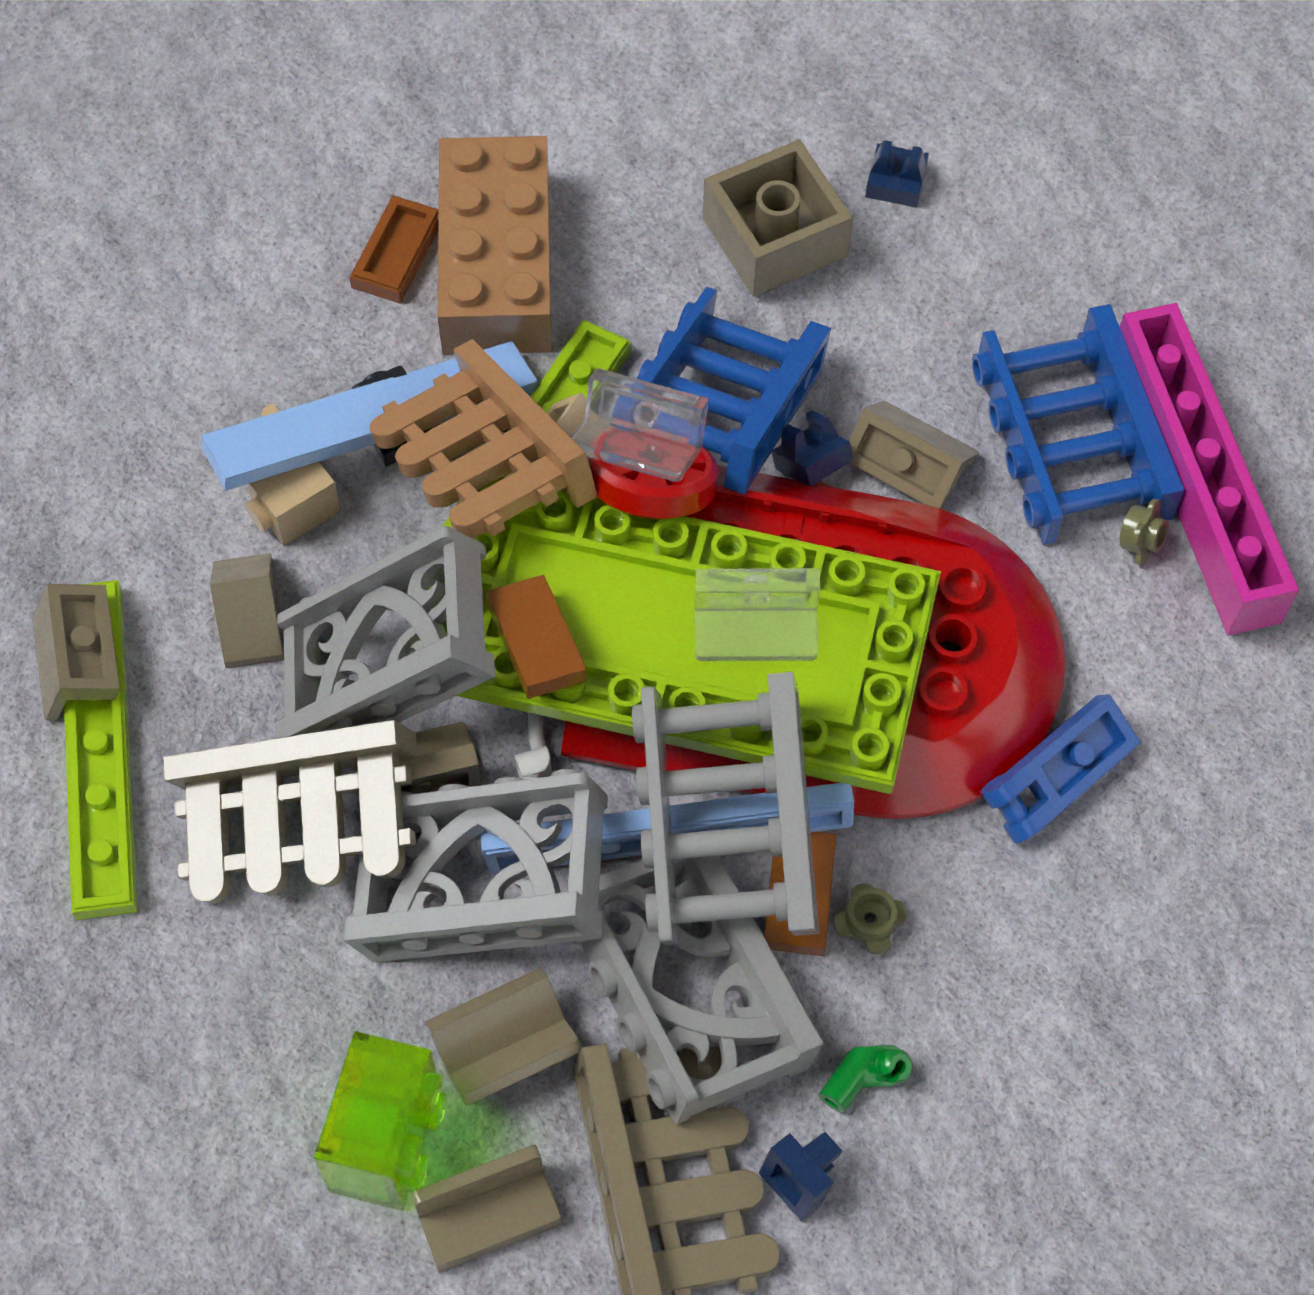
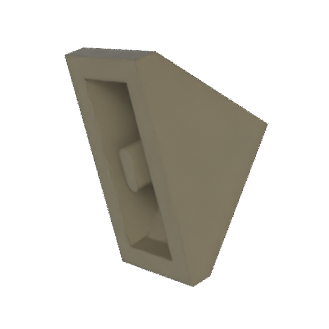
[210,553,284,668]

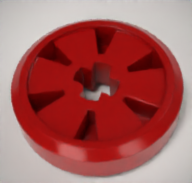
[588,428,719,519]

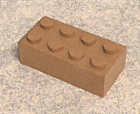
[438,136,552,355]

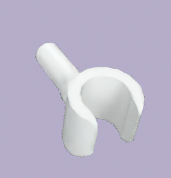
[514,712,552,780]

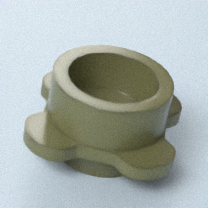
[1120,498,1169,566]
[834,883,907,954]

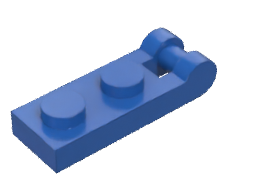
[981,694,1141,843]

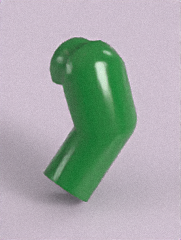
[818,1044,913,1113]

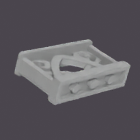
[276,526,495,739]
[343,769,608,962]
[572,856,823,1125]

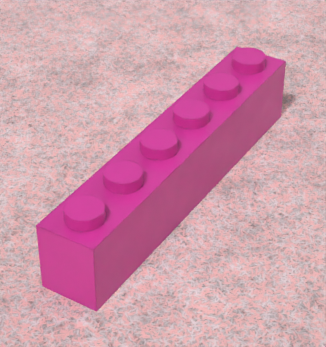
[1120,303,1299,636]

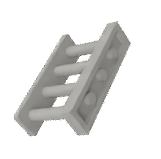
[632,672,819,946]

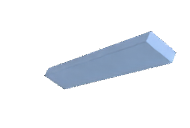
[201,341,537,491]
[480,783,854,875]

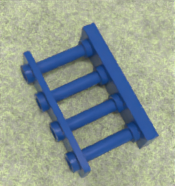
[613,287,831,495]
[972,304,1185,545]

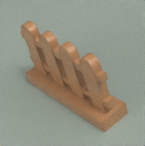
[370,339,597,538]

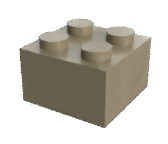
[703,139,853,297]

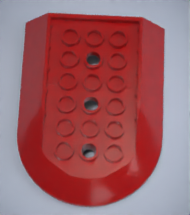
[561,465,1065,819]

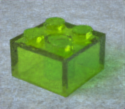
[314,1031,447,1212]

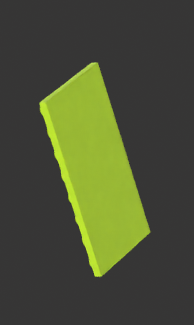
[432,477,941,794]

